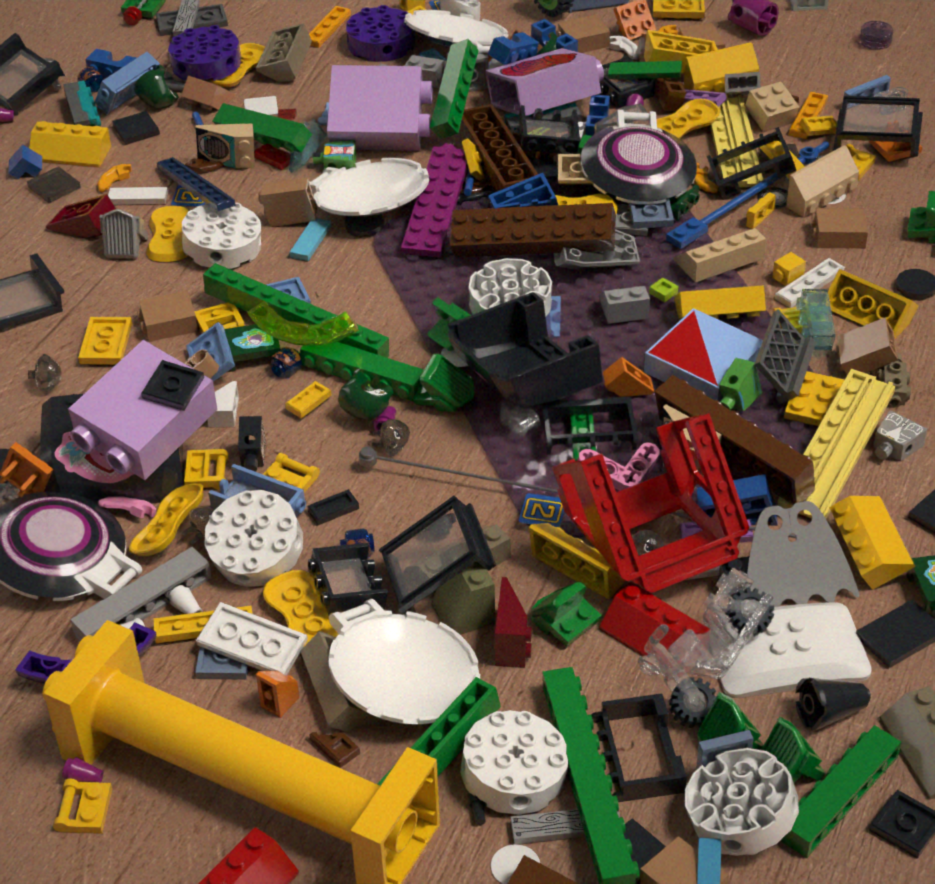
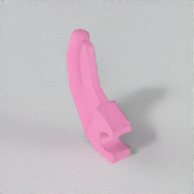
[98,497,156,518]

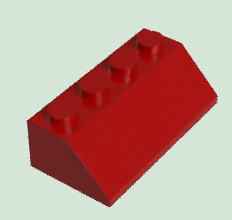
[599,582,711,678]
[198,827,299,884]

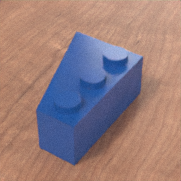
[488,173,558,208]
[697,474,778,526]

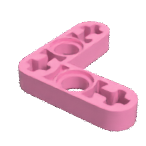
[578,443,660,491]

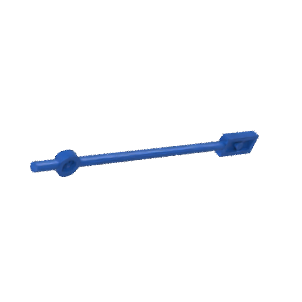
[666,141,829,249]

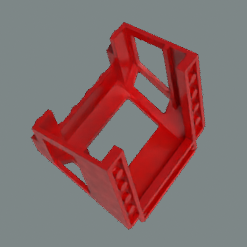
[552,413,750,593]

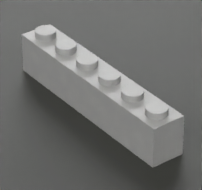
[70,547,212,641]

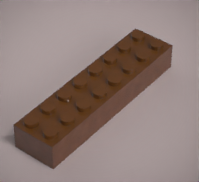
[459,104,538,192]
[450,203,616,257]
[654,375,815,505]

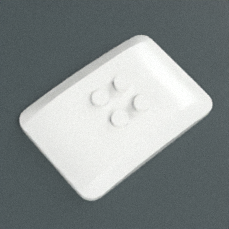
[705,602,872,698]

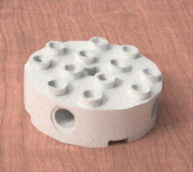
[182,203,261,269]
[469,258,552,316]
[204,490,303,587]
[460,710,568,815]
[685,748,799,856]

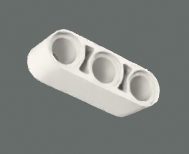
[440,0,481,21]

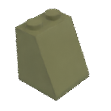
[432,554,495,635]

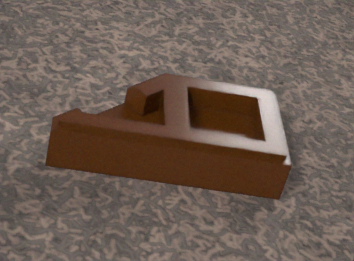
[309,732,360,768]

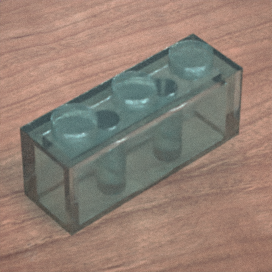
[796,289,836,350]

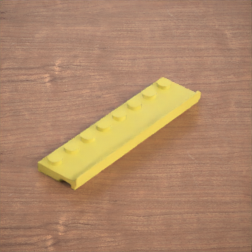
[710,94,763,187]
[778,369,895,519]

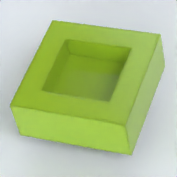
[649,277,679,302]

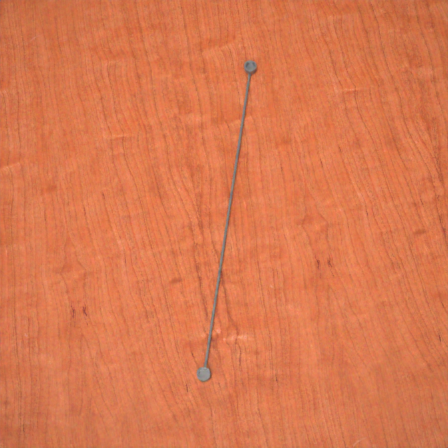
[359,447,797,539]

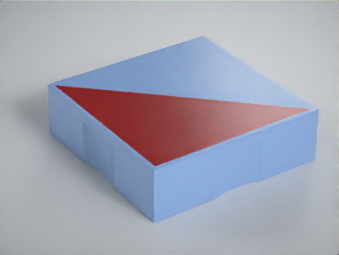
[644,308,764,402]

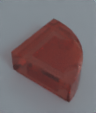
[278,109,297,120]

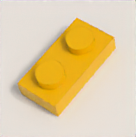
[746,192,776,229]

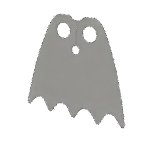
[745,501,859,612]

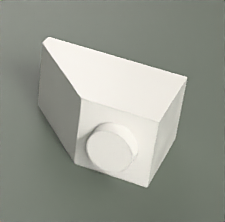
[207,381,239,427]

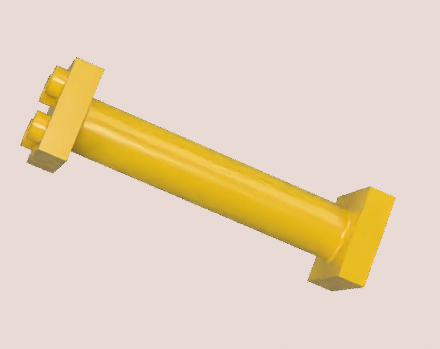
[43,620,440,884]

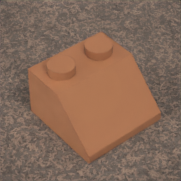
[181,76,235,111]

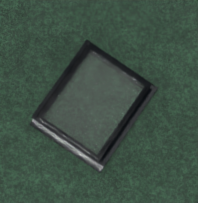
[0,33,65,116]
[833,96,923,157]
[0,253,64,330]
[379,495,496,615]

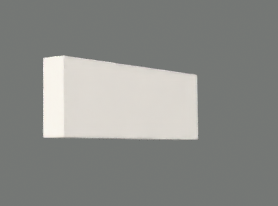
[108,187,168,205]

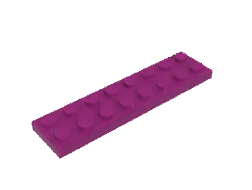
[401,146,468,258]

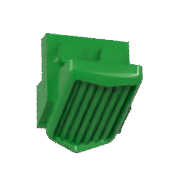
[907,191,935,243]
[428,297,471,351]
[413,354,474,412]
[530,582,602,647]
[697,692,764,750]
[761,717,827,783]

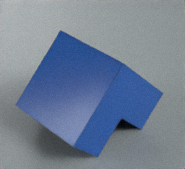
[8,144,42,179]

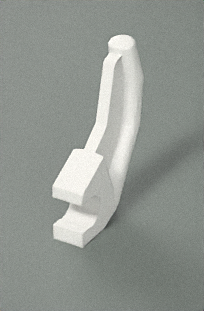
[610,36,639,60]

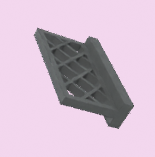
[754,309,816,404]

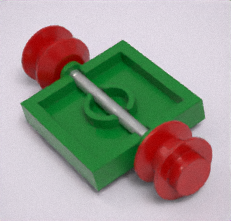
[121,0,166,26]

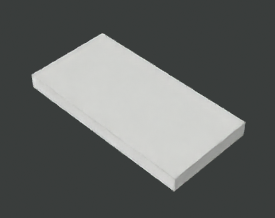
[196,602,308,675]

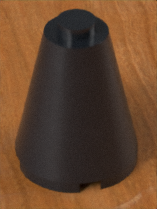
[795,677,871,730]

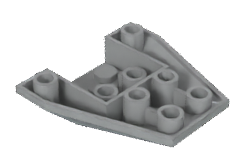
[553,229,640,270]

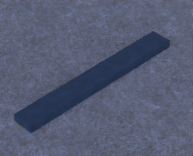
[157,157,236,211]

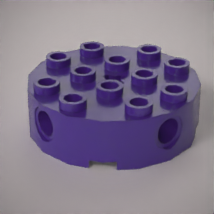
[346,5,415,62]
[168,25,241,81]

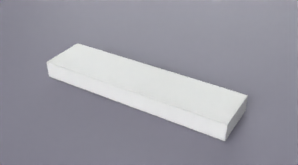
[775,258,845,308]

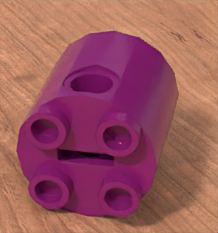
[728,0,779,36]

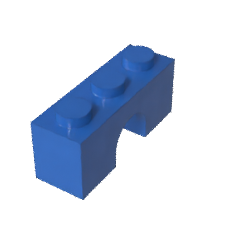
[531,19,578,52]
[488,32,539,65]
[85,49,136,78]
[585,95,610,136]

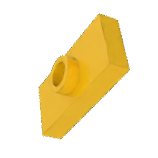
[800,116,837,136]
[462,138,485,180]
[285,381,332,418]

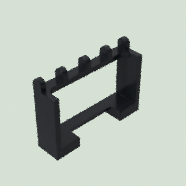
[707,127,797,200]
[542,397,638,455]
[591,693,687,802]

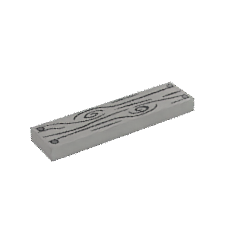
[173,0,201,36]
[511,809,620,845]

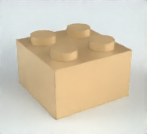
[745,82,800,132]

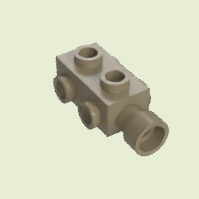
[878,352,911,408]

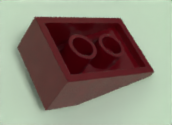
[45,194,116,238]
[495,577,532,668]

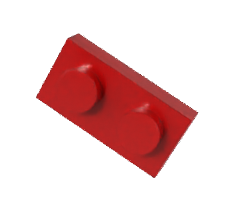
[254,144,295,170]

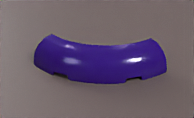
[15,622,157,684]

